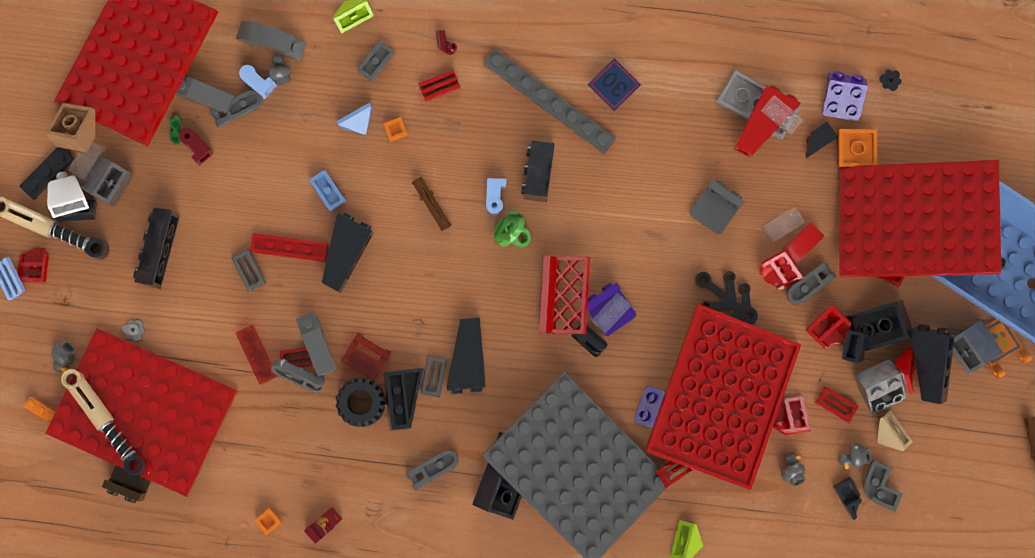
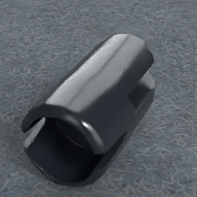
[571,324,608,357]

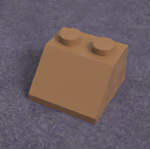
[45,103,95,152]

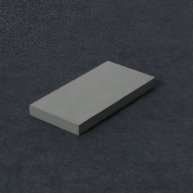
[716,70,801,141]

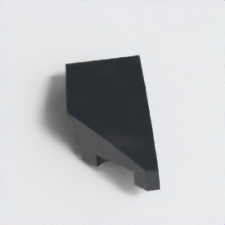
[805,122,838,158]
[833,477,862,520]

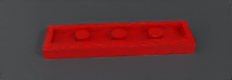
[250,233,329,262]

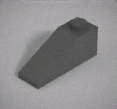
[175,76,235,114]
[296,312,336,377]

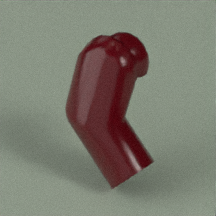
[436,30,457,55]

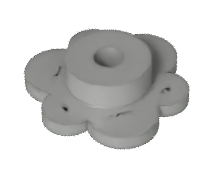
[122,320,145,341]

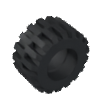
[335,378,386,427]

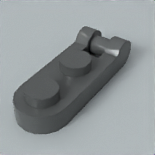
[210,90,263,128]
[787,262,837,305]
[271,359,325,393]
[406,450,458,490]

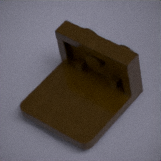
[102,465,151,503]

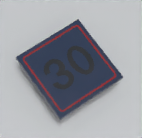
[588,58,641,111]

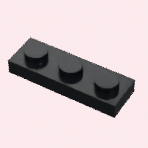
[19,147,74,200]

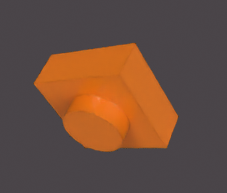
[383,117,408,142]
[254,508,283,536]

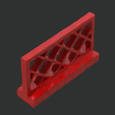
[539,256,590,334]

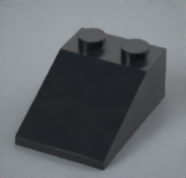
[847,300,912,351]

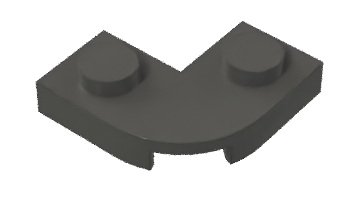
[863,460,903,512]

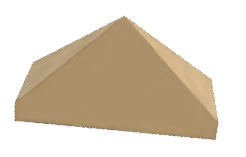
[877,410,913,451]

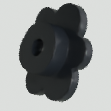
[879,70,902,91]

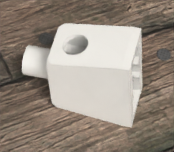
[47,172,89,218]

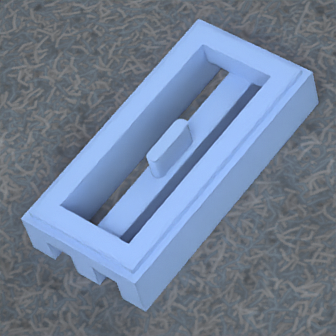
[0,257,26,300]

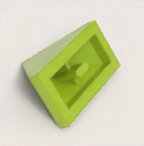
[333,0,374,34]
[670,520,703,558]

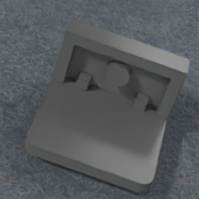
[690,180,744,234]

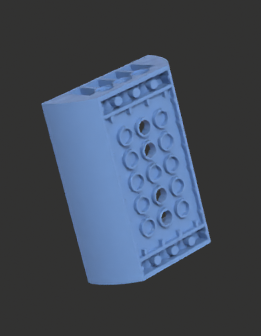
[932,182,1035,344]

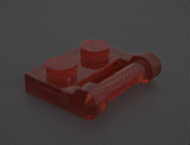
[340,332,392,381]

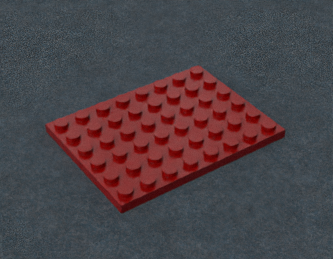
[54,0,219,147]
[839,160,1001,278]
[644,304,802,490]
[45,328,238,497]

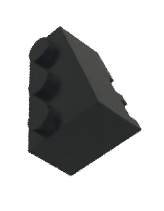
[521,140,555,202]
[383,368,424,431]

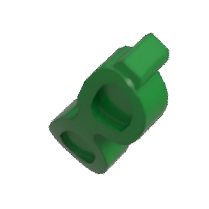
[170,116,181,145]

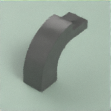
[236,21,307,61]

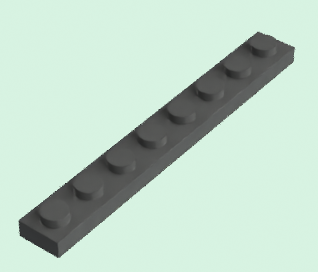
[484,49,616,154]

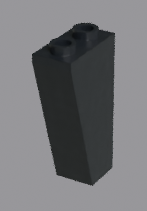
[322,213,374,293]
[446,318,486,394]
[911,324,955,404]

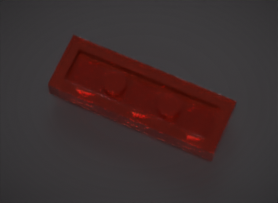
[235,325,278,385]

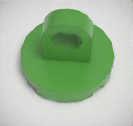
[493,211,531,247]

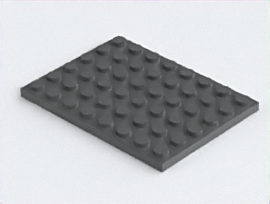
[482,372,671,558]

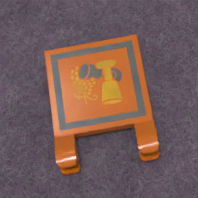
[985,319,1032,379]

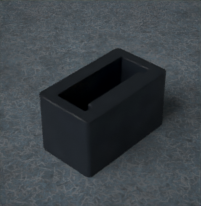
[842,329,869,363]

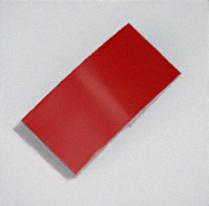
[782,222,824,264]

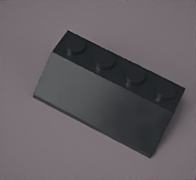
[133,208,180,289]
[472,432,522,520]

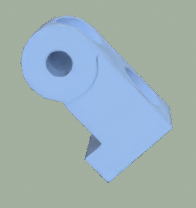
[239,65,277,99]
[486,178,506,215]

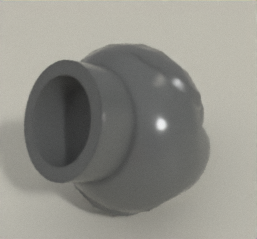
[268,53,291,86]
[51,341,76,372]
[838,443,871,469]
[781,453,806,487]

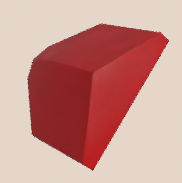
[17,248,49,283]
[759,249,803,290]
[805,304,852,348]
[894,348,916,394]
[773,396,811,435]

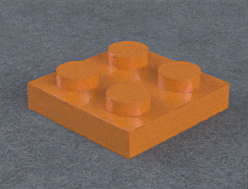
[838,129,878,168]

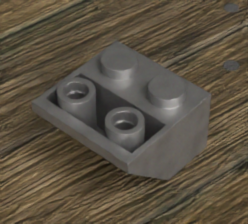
[81,156,134,207]
[953,320,1003,375]
[855,359,906,415]

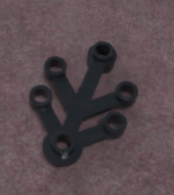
[695,271,758,325]

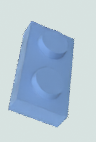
[309,169,346,212]

